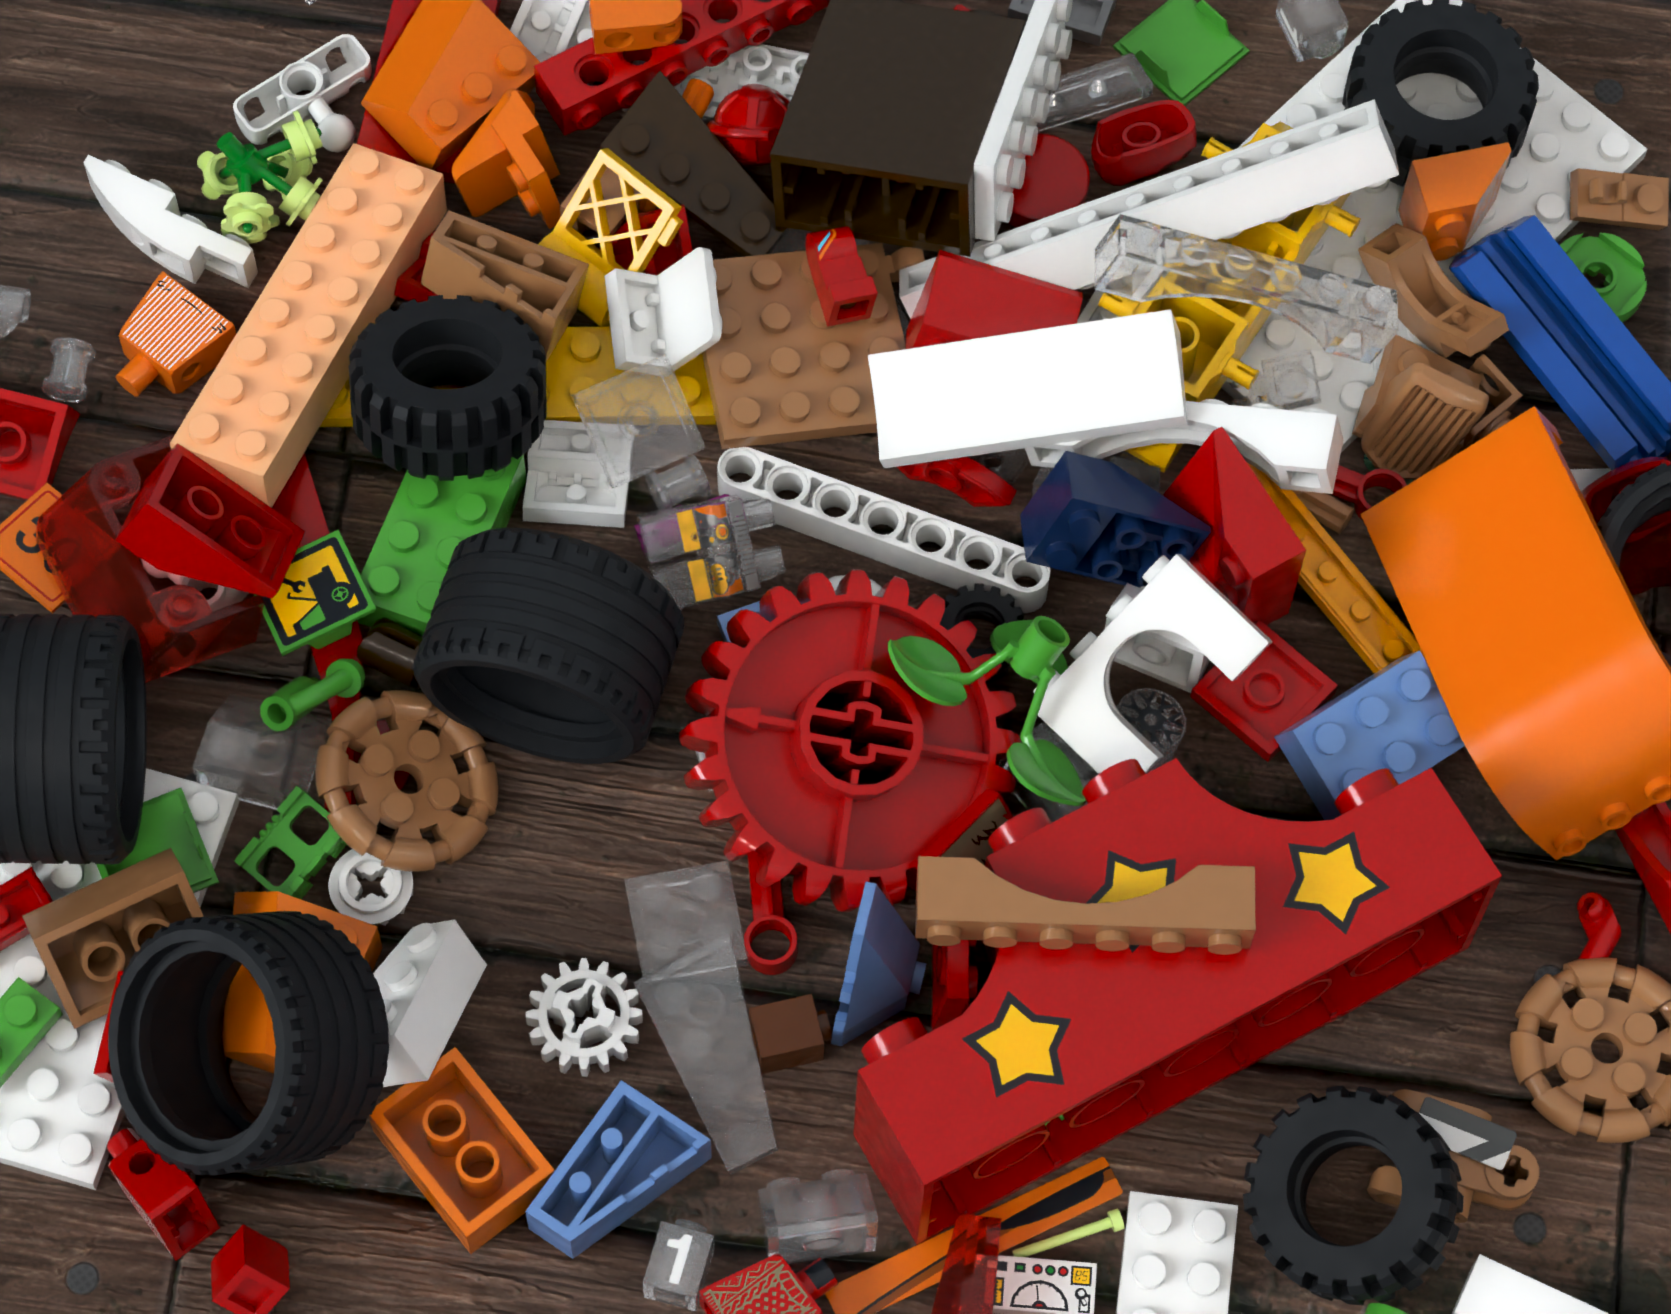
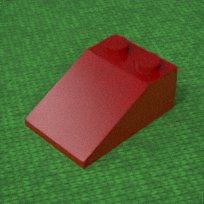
[115,443,305,598]

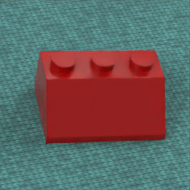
[906,250,1083,349]

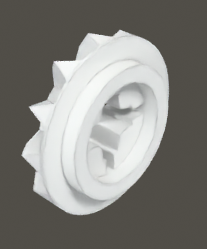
[328,849,413,926]

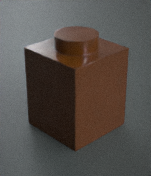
[749,994,832,1074]

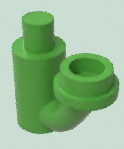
[260,658,365,731]

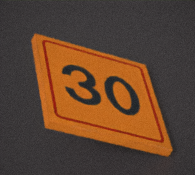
[0,483,124,614]

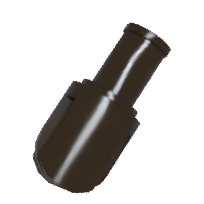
[357,618,423,687]

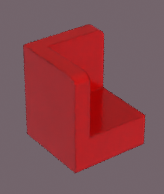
[211,1224,290,1314]

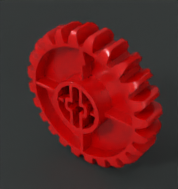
[679,569,1021,912]

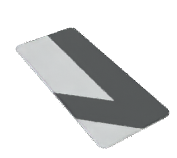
[1419,1097,1517,1170]

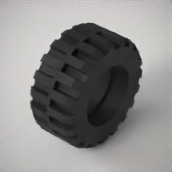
[1342,0,1539,187]
[348,295,547,481]
[1243,1086,1464,1305]

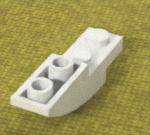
[83,155,258,288]

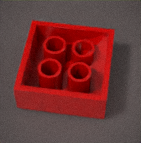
[1163,426,1306,625]

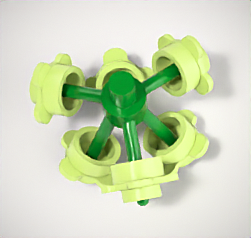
[197,110,323,244]

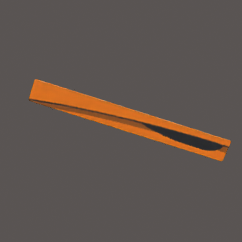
[825,1157,1123,1314]

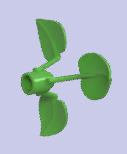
[887,616,1086,806]

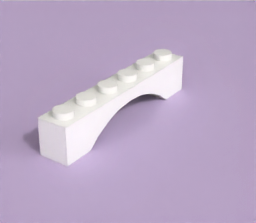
[1025,399,1344,494]

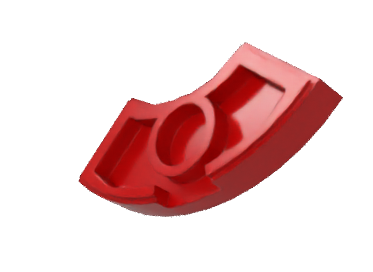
[897,457,1017,507]

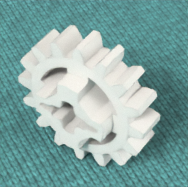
[526,958,643,1077]

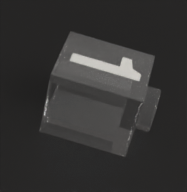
[1275,0,1349,63]
[642,1219,715,1312]

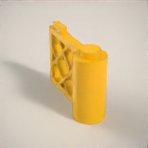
[538,148,683,327]

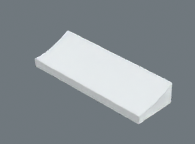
[868,309,1188,468]

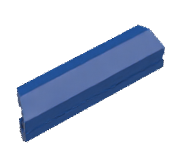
[1449,215,1671,470]

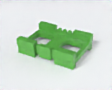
[234,786,347,899]

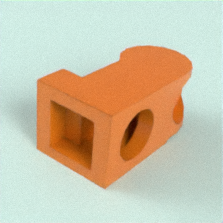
[589,0,683,54]

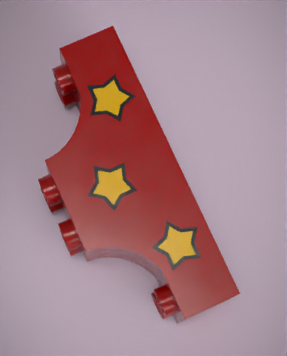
[853,758,1502,1245]

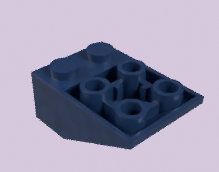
[1020,451,1211,588]

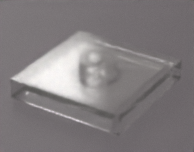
[571,354,706,488]

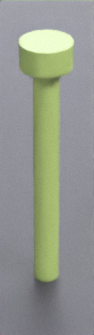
[1012,1208,1125,1257]

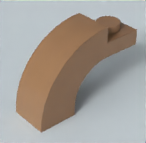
[1358,223,1509,358]

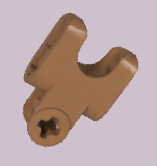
[1367,1089,1540,1223]

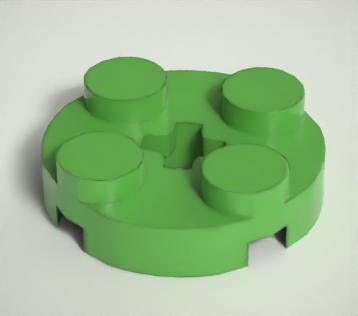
[1560,232,1647,323]

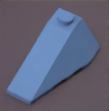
[831,882,926,1046]

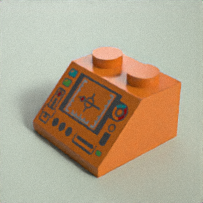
[1398,142,1512,261]

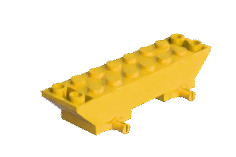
[1098,121,1361,473]

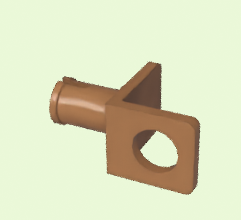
[1460,354,1523,451]

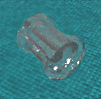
[41,337,96,403]
[645,454,711,515]

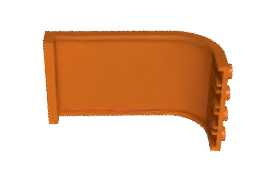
[1360,406,1671,861]

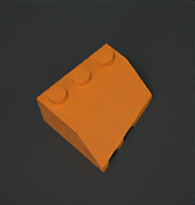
[361,0,541,170]
[222,891,383,1074]

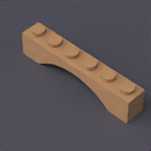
[915,856,1256,955]

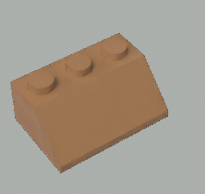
[22,848,204,1029]

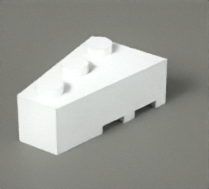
[373,919,487,1087]

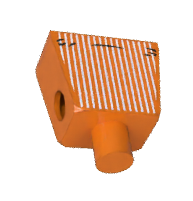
[116,271,236,397]

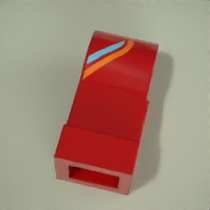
[805,226,878,327]

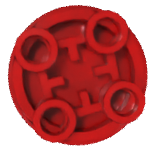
[1009,134,1090,227]

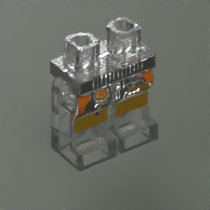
[636,495,786,610]

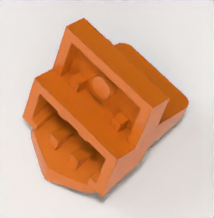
[452,89,561,229]

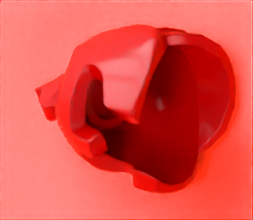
[706,84,790,166]

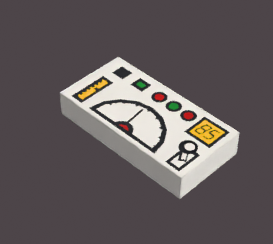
[983,1254,1097,1314]

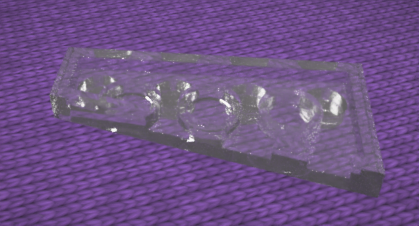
[633,933,779,1175]

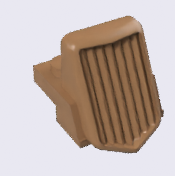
[1352,335,1489,480]

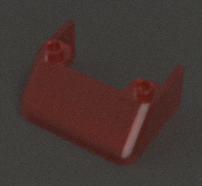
[35,435,264,683]

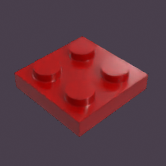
[1190,620,1338,762]
[932,940,978,1031]

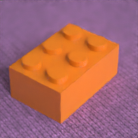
[369,1047,555,1254]

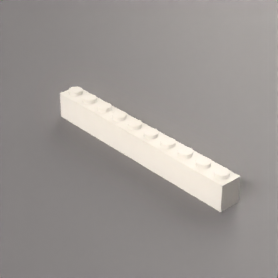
[899,99,1399,319]

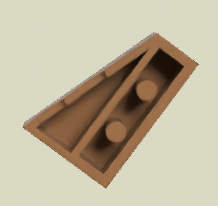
[421,210,589,362]

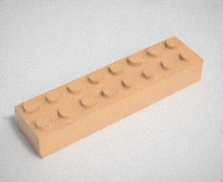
[170,143,447,508]

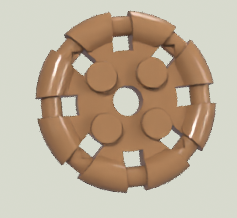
[315,690,499,872]
[1510,957,1671,1143]

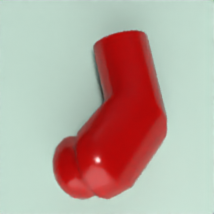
[1577,892,1622,959]

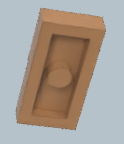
[1570,168,1669,230]

